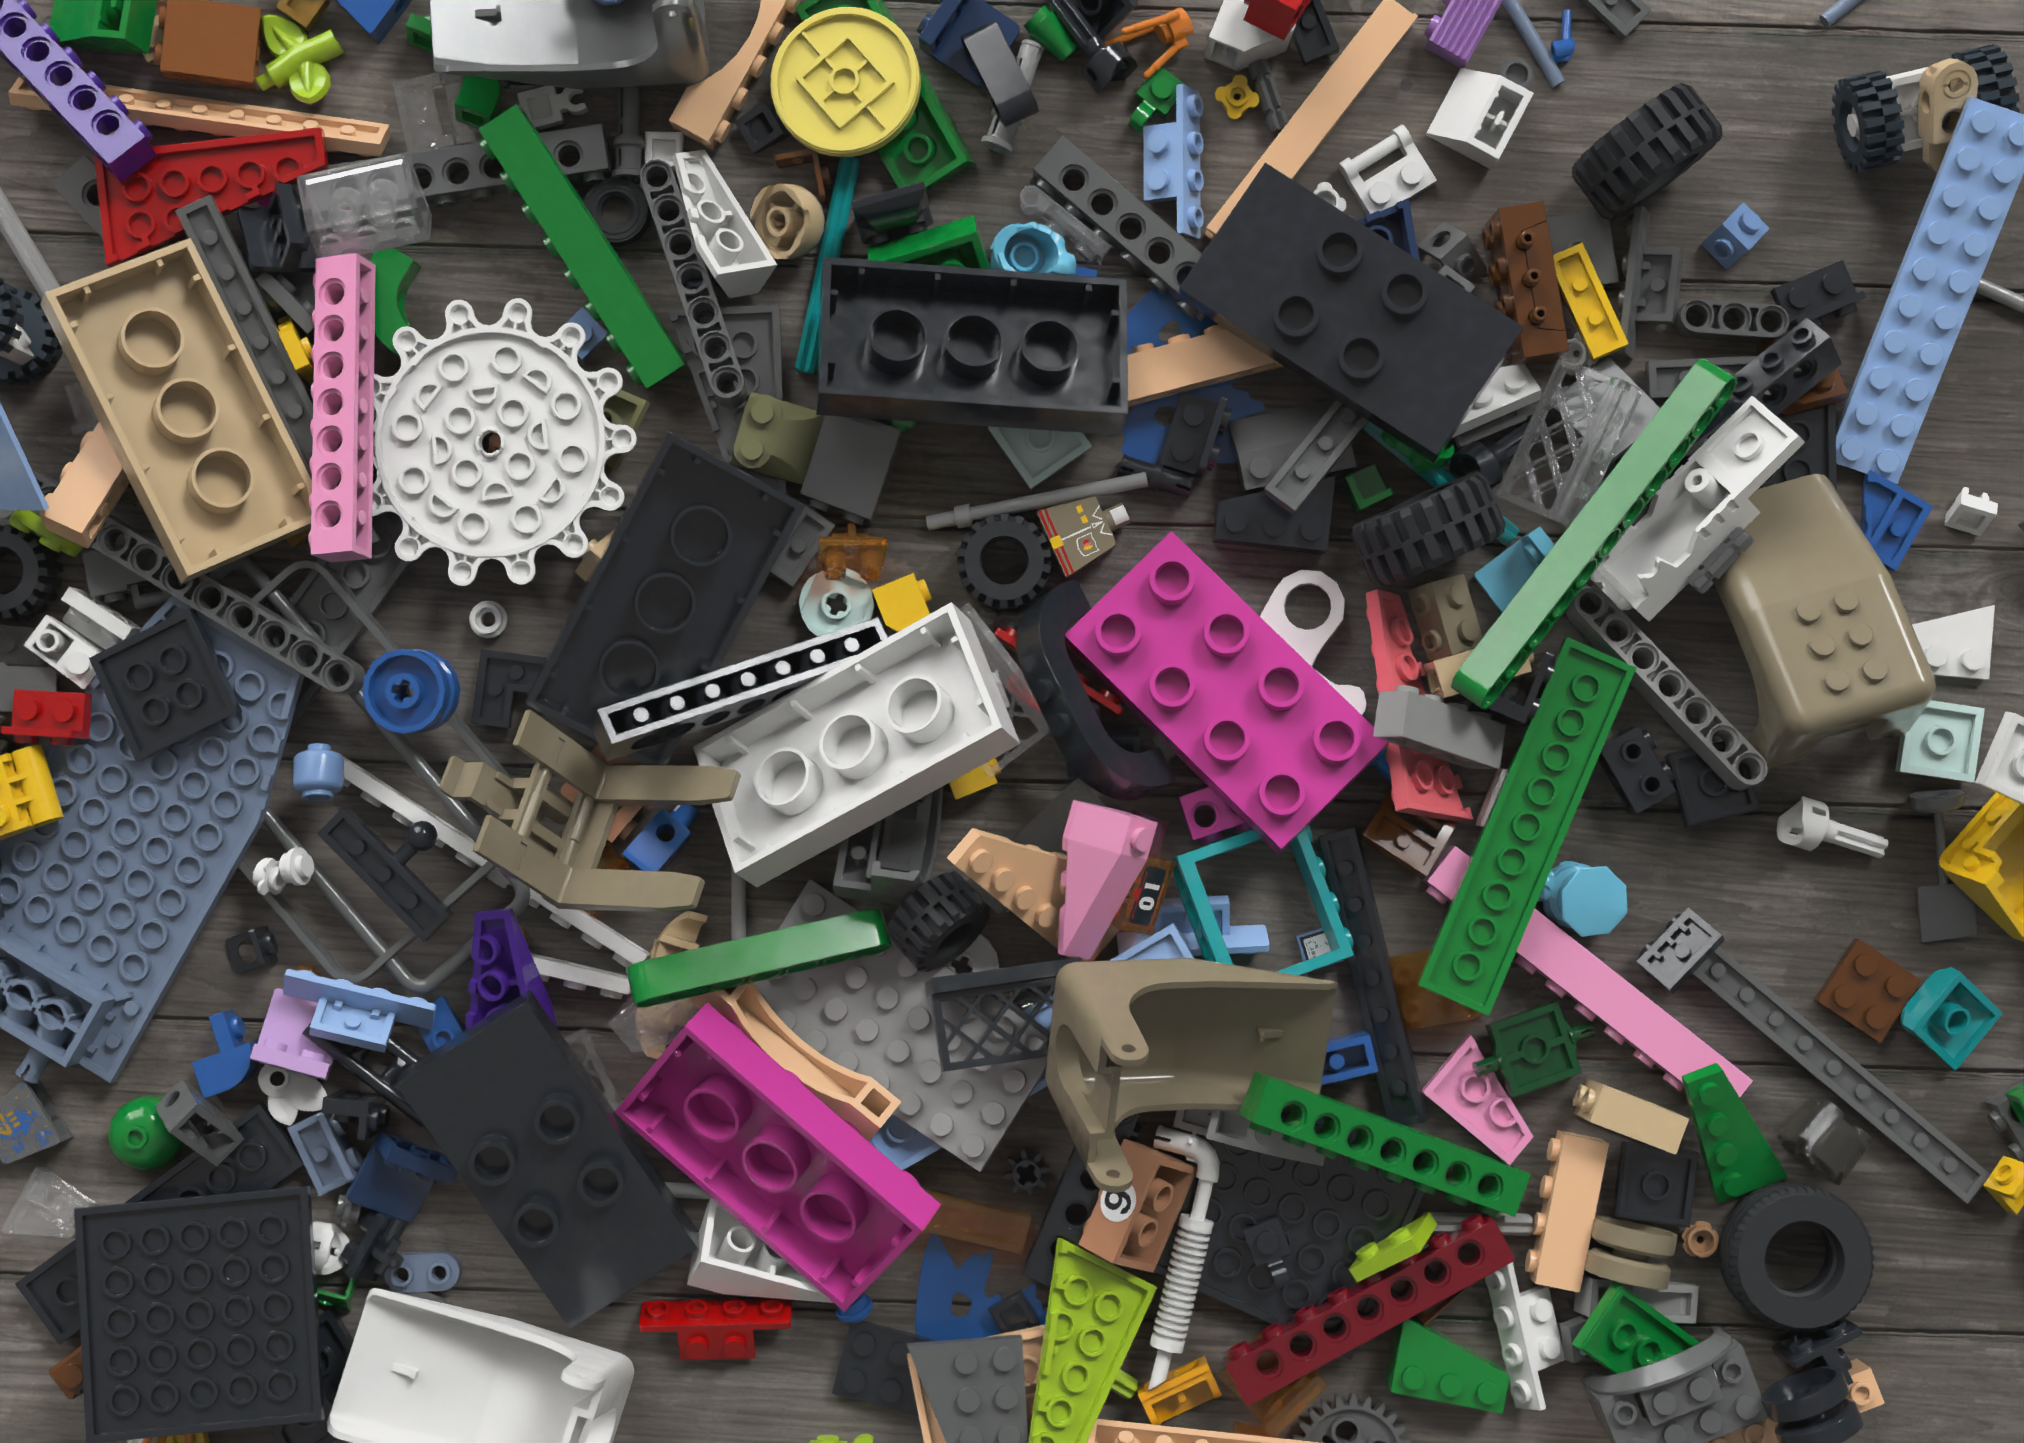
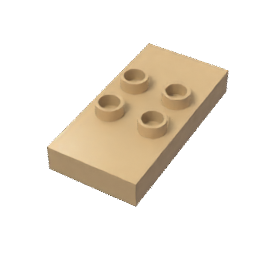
[40,238,312,584]

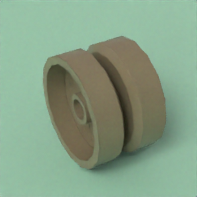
[1585,1216,1678,1290]

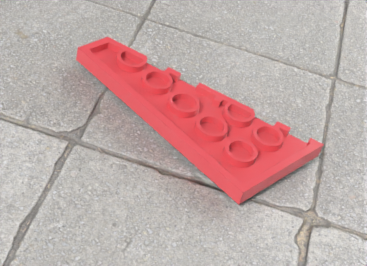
[1366,589,1474,823]

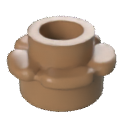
[1682,1221,1719,1258]

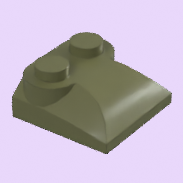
[731,392,824,486]

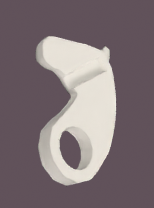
[1260,570,1367,715]

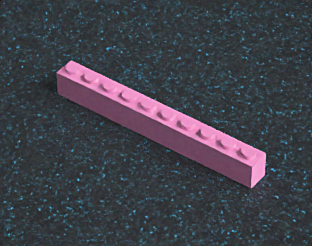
[1422,845,1753,1097]

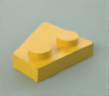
[278,314,314,384]

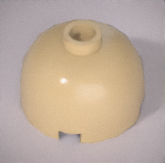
[750,184,824,259]

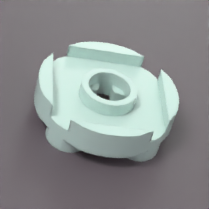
[799,567,875,637]

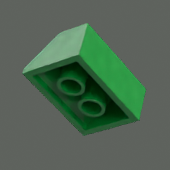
[867,215,991,269]

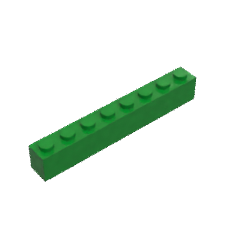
[478,104,688,389]

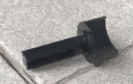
[1049,0,1138,94]
[1448,414,1552,490]

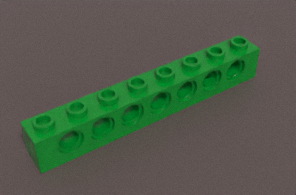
[1239,1071,1531,1218]

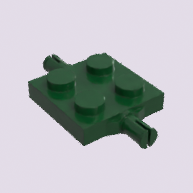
[1472,1001,1596,1097]

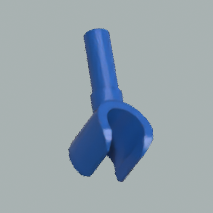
[1550,9,1575,63]

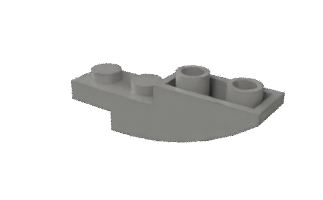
[1173,1109,1326,1166]

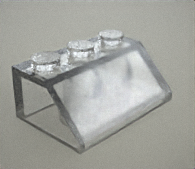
[297,152,432,258]

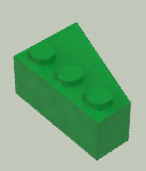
[1384,1317,1510,1414]

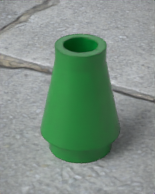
[1023,5,1077,62]

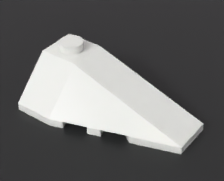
[673,150,777,298]
[687,1198,833,1303]

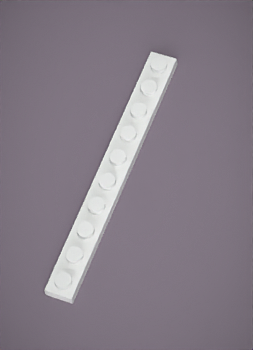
[338,753,650,968]

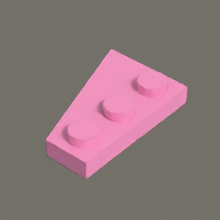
[1422,1033,1534,1165]

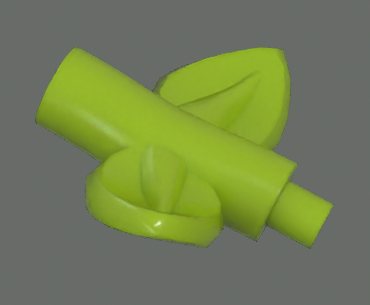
[256,15,345,104]

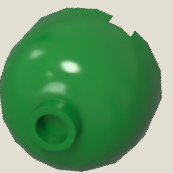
[107,1095,186,1171]

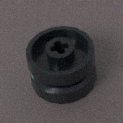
[1761,1366,1863,1443]

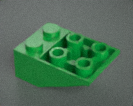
[49,0,158,54]

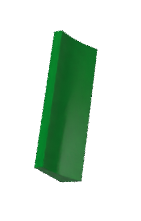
[796,0,977,191]

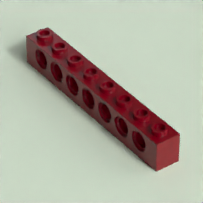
[1222,1213,1516,1407]

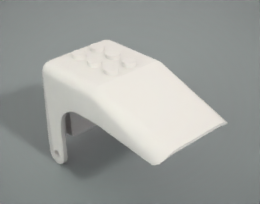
[327,1288,634,1443]

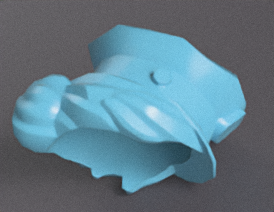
[990,222,1076,276]
[1538,861,1627,937]

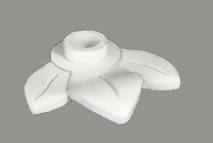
[258,1064,327,1126]

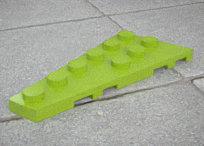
[1028,1238,1157,1443]

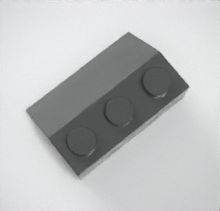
[1227,399,1356,495]

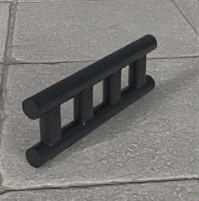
[302,1023,424,1127]

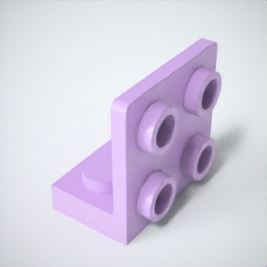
[250,988,339,1081]

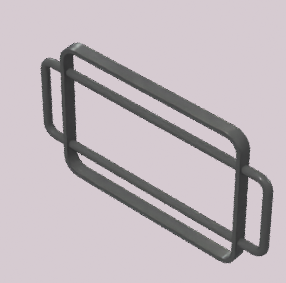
[208,556,531,994]

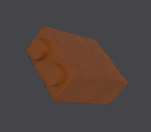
[155,0,263,91]

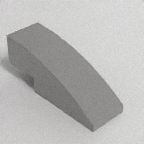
[1574,1274,1699,1324]

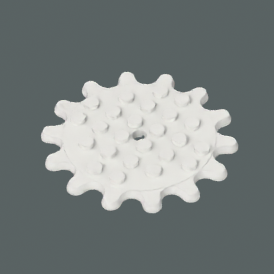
[372,298,637,586]

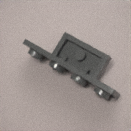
[1618,205,1684,360]

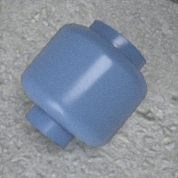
[293,743,344,802]

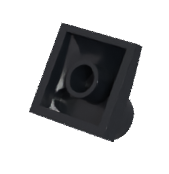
[851,181,934,247]

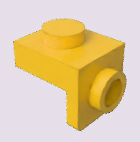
[1983,1156,2024,1215]

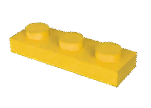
[1553,242,1629,362]

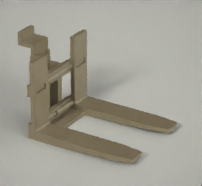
[439,710,741,912]

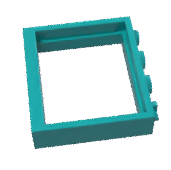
[1167,825,1354,976]

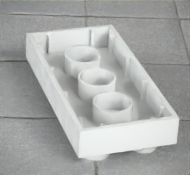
[693,602,1020,887]

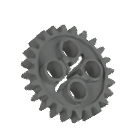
[1291,1391,1412,1443]

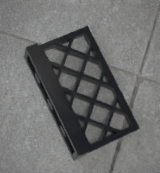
[925,957,1081,1072]

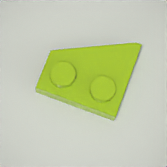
[1349,1212,1438,1282]

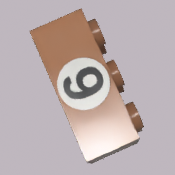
[1078,1139,1197,1273]

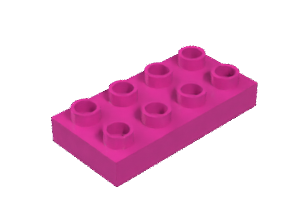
[1065,531,1389,855]
[614,1003,941,1312]

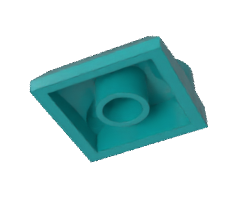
[1900,967,2003,1071]

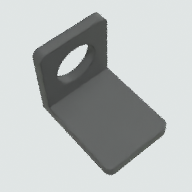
[1417,222,1487,283]

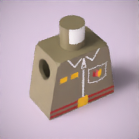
[1036,496,1131,580]

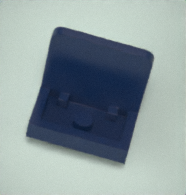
[917,0,1020,87]

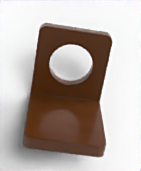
[774,149,831,205]

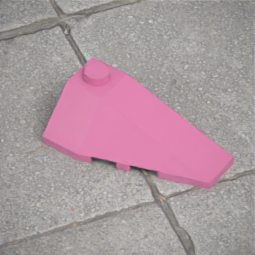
[1058,800,1158,960]

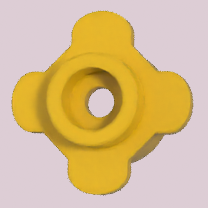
[1215,75,1259,120]

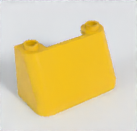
[1939,793,2024,942]

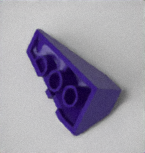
[465,908,558,1030]

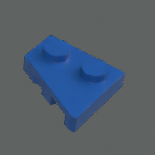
[1861,470,1933,572]

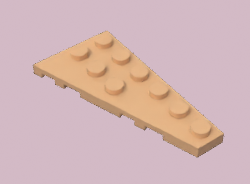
[947,828,1142,962]

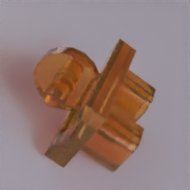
[816,523,887,580]

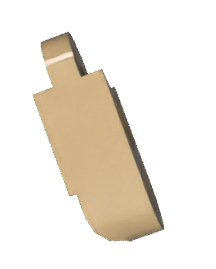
[1918,58,1978,173]

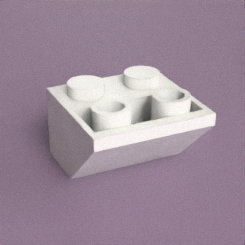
[1204,0,1296,71]
[1426,68,1534,169]

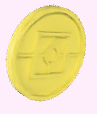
[770,7,921,157]

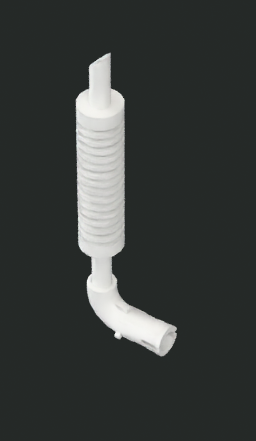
[1148,1125,1220,1390]

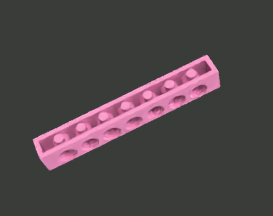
[308,253,376,563]

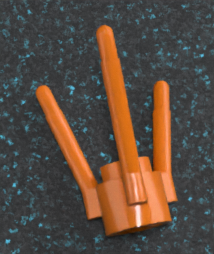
[1104,7,1193,79]

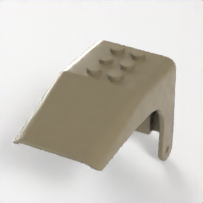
[1713,474,1936,773]
[1046,958,1338,1193]

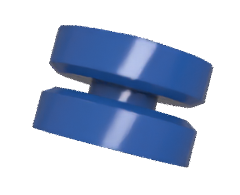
[362,649,461,734]

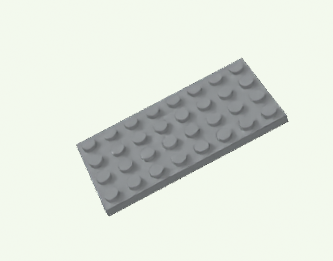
[755,879,1049,1172]

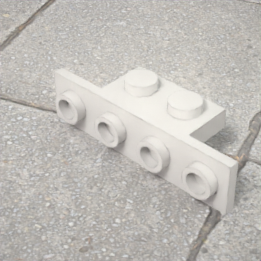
[1485,1262,1565,1411]

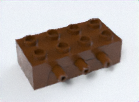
[1482,201,1569,367]

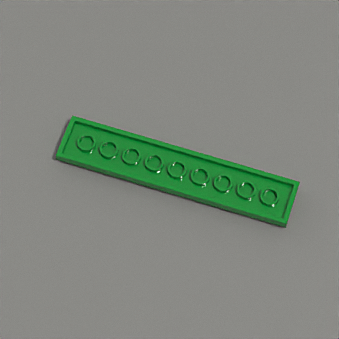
[1416,637,1637,1016]

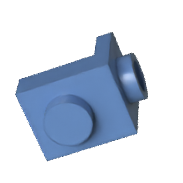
[1702,202,1770,269]

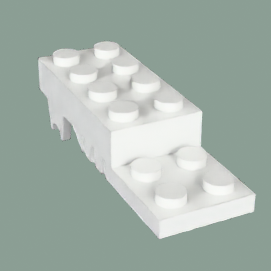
[1591,396,1805,621]

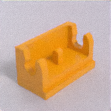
[1137,1356,1222,1425]

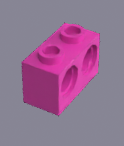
[1177,787,1251,845]

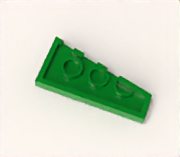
[1681,1063,1788,1203]

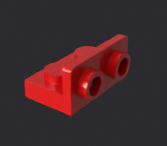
[1,689,92,746]

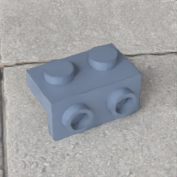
[287,1112,363,1196]

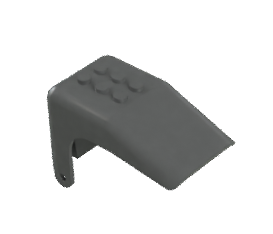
[429,0,711,90]

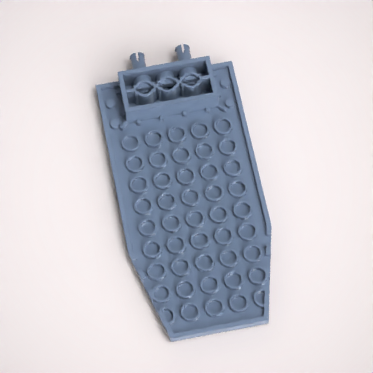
[0,596,304,1084]

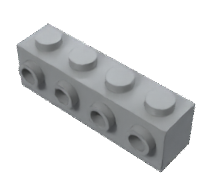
[1373,685,1506,769]

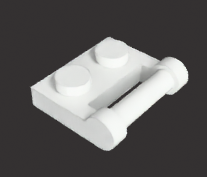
[1338,124,1437,215]

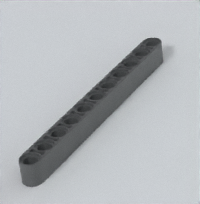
[32,469,365,694]

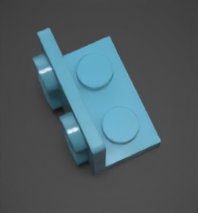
[1474,526,1586,614]

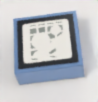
[1295,927,1343,968]

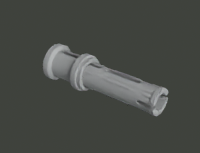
[981,39,1044,155]

